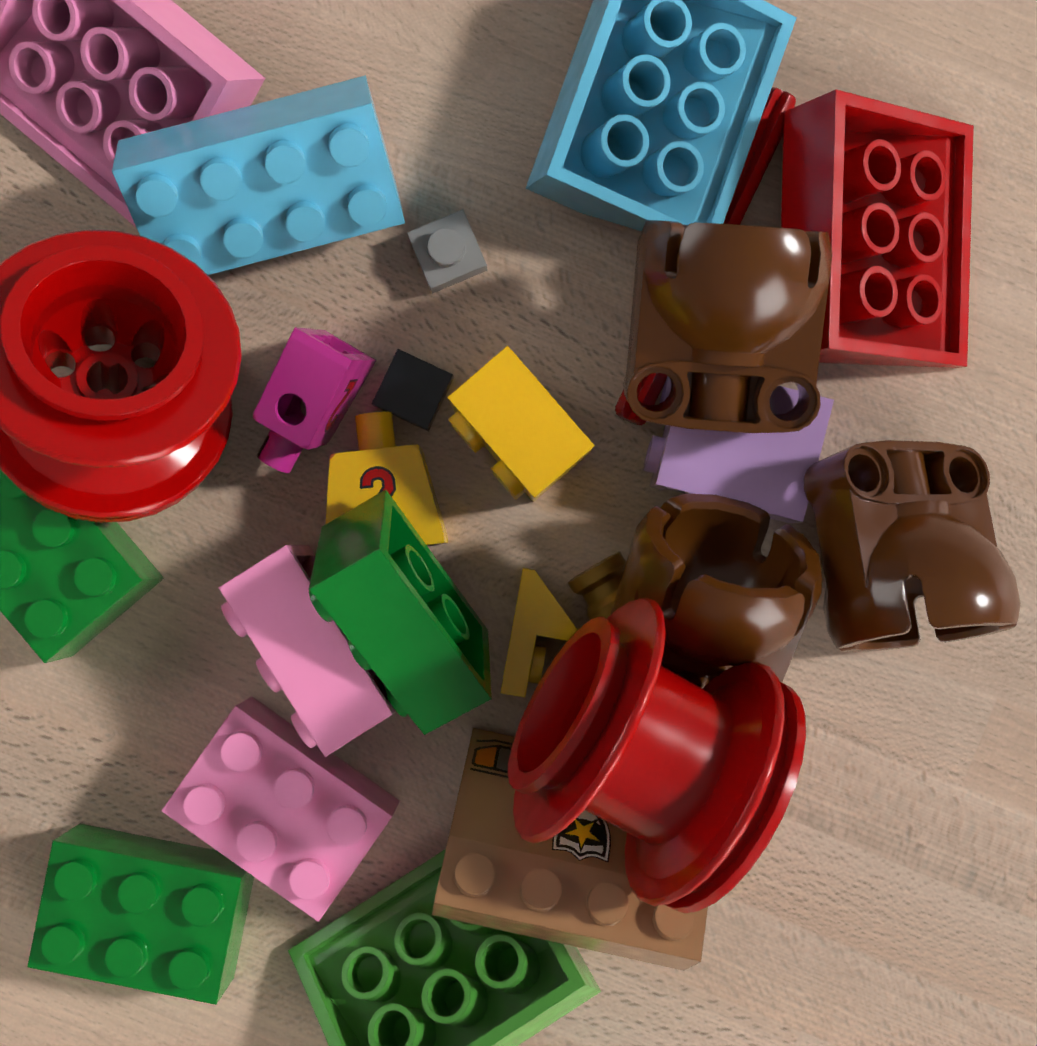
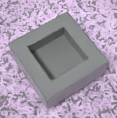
[407,209,488,294]

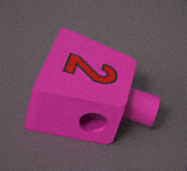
[253,327,377,473]

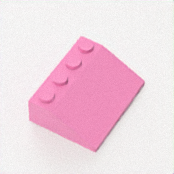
[0,0,266,227]

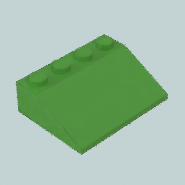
[288,849,601,1046]

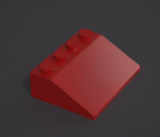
[781,89,974,368]

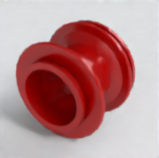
[0,230,242,523]
[507,597,806,913]

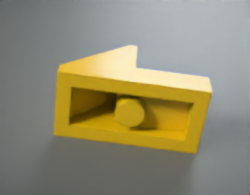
[500,567,577,698]

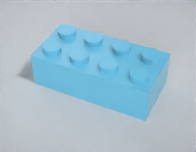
[112,75,405,275]

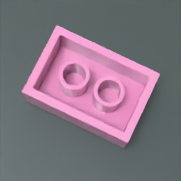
[219,545,395,757]
[162,696,400,922]

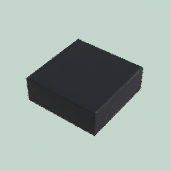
[372,349,454,432]

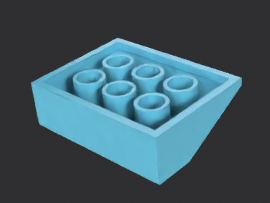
[525,0,797,231]

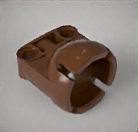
[623,220,832,433]
[804,440,1021,652]
[610,494,822,689]

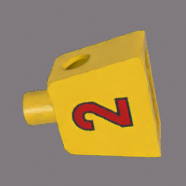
[325,412,448,545]

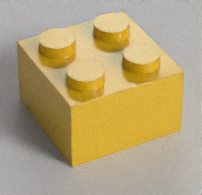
[447,345,595,502]

